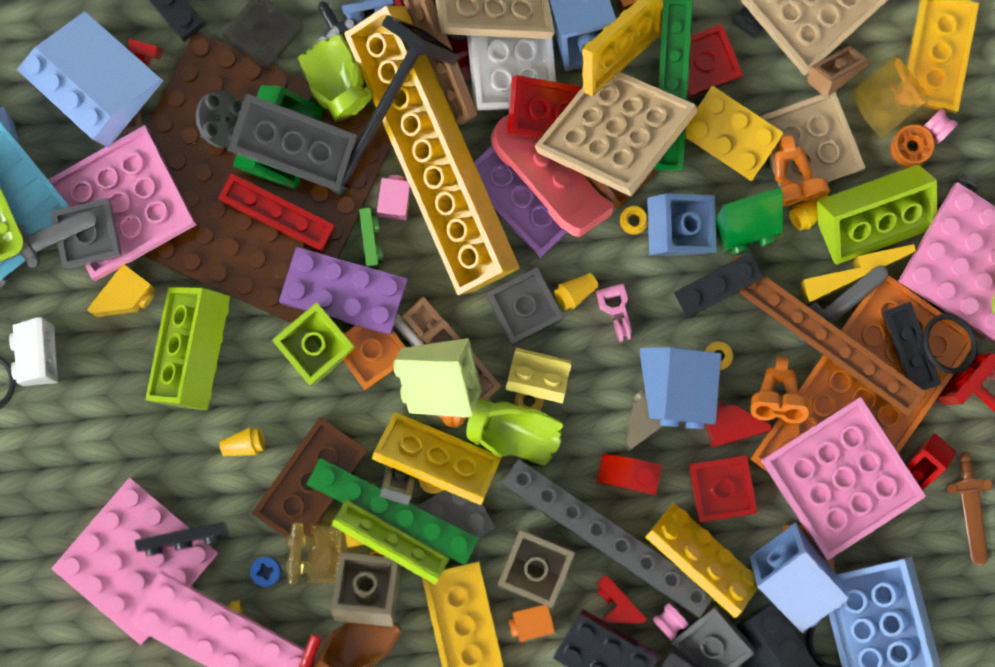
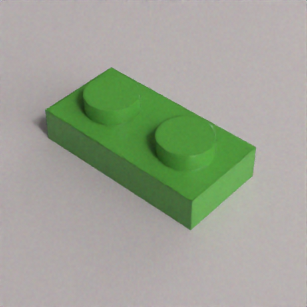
[359,208,384,270]

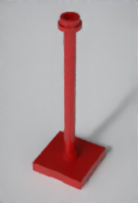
[937,352,995,412]

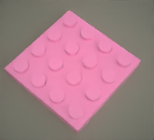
[48,125,197,282]
[898,183,995,342]
[761,397,926,561]
[51,478,220,645]

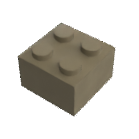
[331,553,401,627]

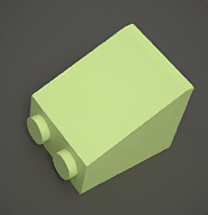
[393,338,482,417]

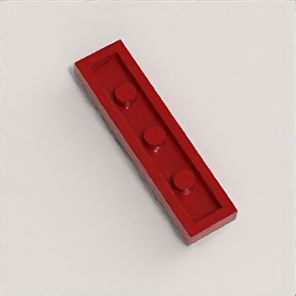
[218,173,335,252]

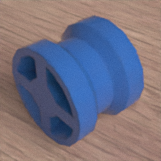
[250,557,282,587]

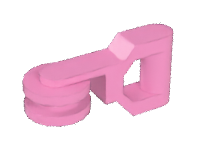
[595,283,632,342]

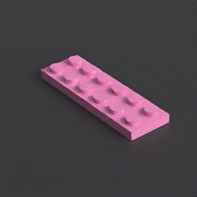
[129,570,317,667]

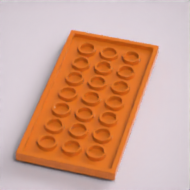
[749,275,978,473]

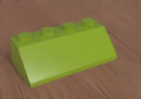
[817,164,937,265]
[145,287,230,410]

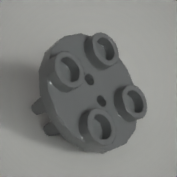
[196,90,243,148]

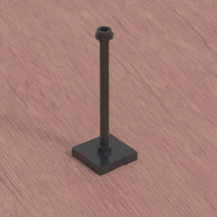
[329,15,460,196]

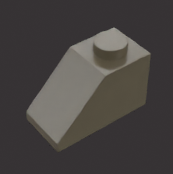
[625,388,663,451]

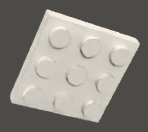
[467,35,556,111]

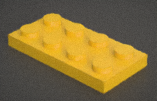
[582,0,663,97]
[900,0,979,114]
[372,411,502,505]
[646,503,758,618]
[422,562,503,667]

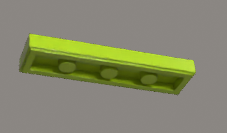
[332,500,450,585]

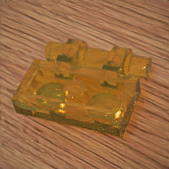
[285,523,342,584]

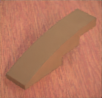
[401,296,502,400]

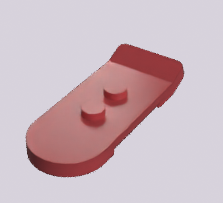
[491,115,614,237]

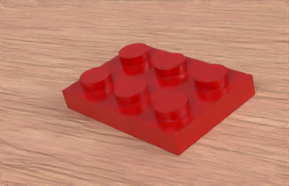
[507,75,582,139]

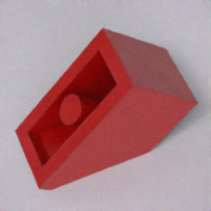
[704,402,771,448]
[904,433,957,491]
[596,454,662,496]

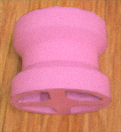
[923,108,958,144]
[652,603,689,641]

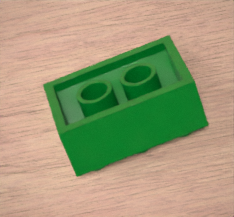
[233,85,324,189]

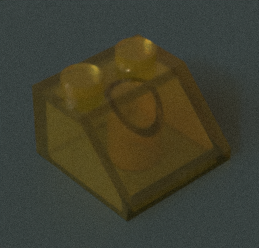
[851,55,933,139]

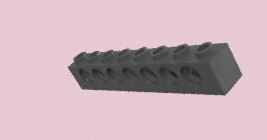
[501,459,713,618]

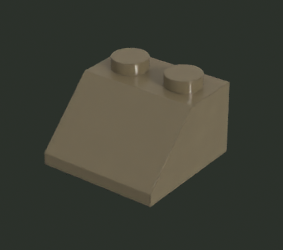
[497,528,576,608]

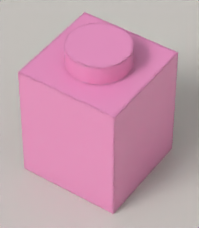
[377,175,411,221]

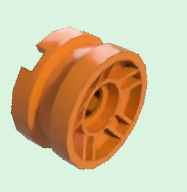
[890,124,934,168]

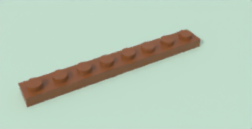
[731,255,927,417]

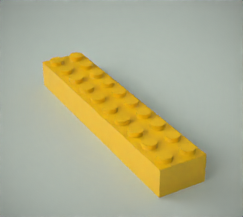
[344,6,520,295]

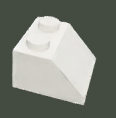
[9,318,58,386]

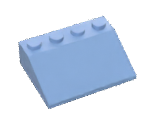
[17,11,163,148]
[829,556,941,667]

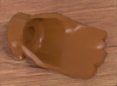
[314,622,401,667]

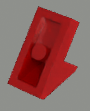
[596,575,647,623]

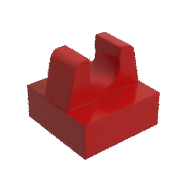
[127,39,163,67]

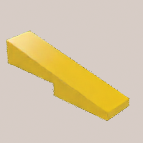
[800,244,916,305]

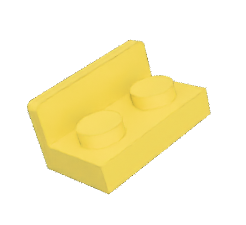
[505,348,572,403]

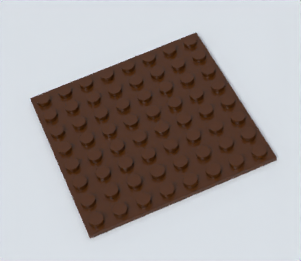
[142,32,392,323]

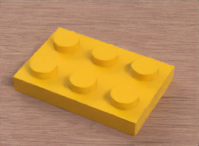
[686,86,785,182]

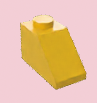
[87,264,155,317]

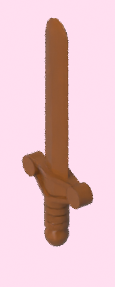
[946,452,993,566]

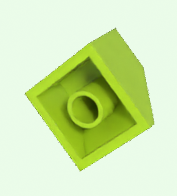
[272,302,355,386]

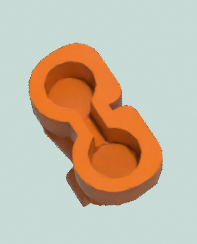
[774,135,830,207]
[751,357,809,423]

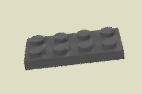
[227,94,357,191]

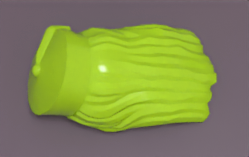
[298,34,372,122]
[466,398,563,467]

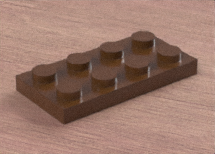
[251,417,368,548]

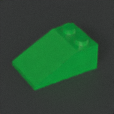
[716,187,783,256]

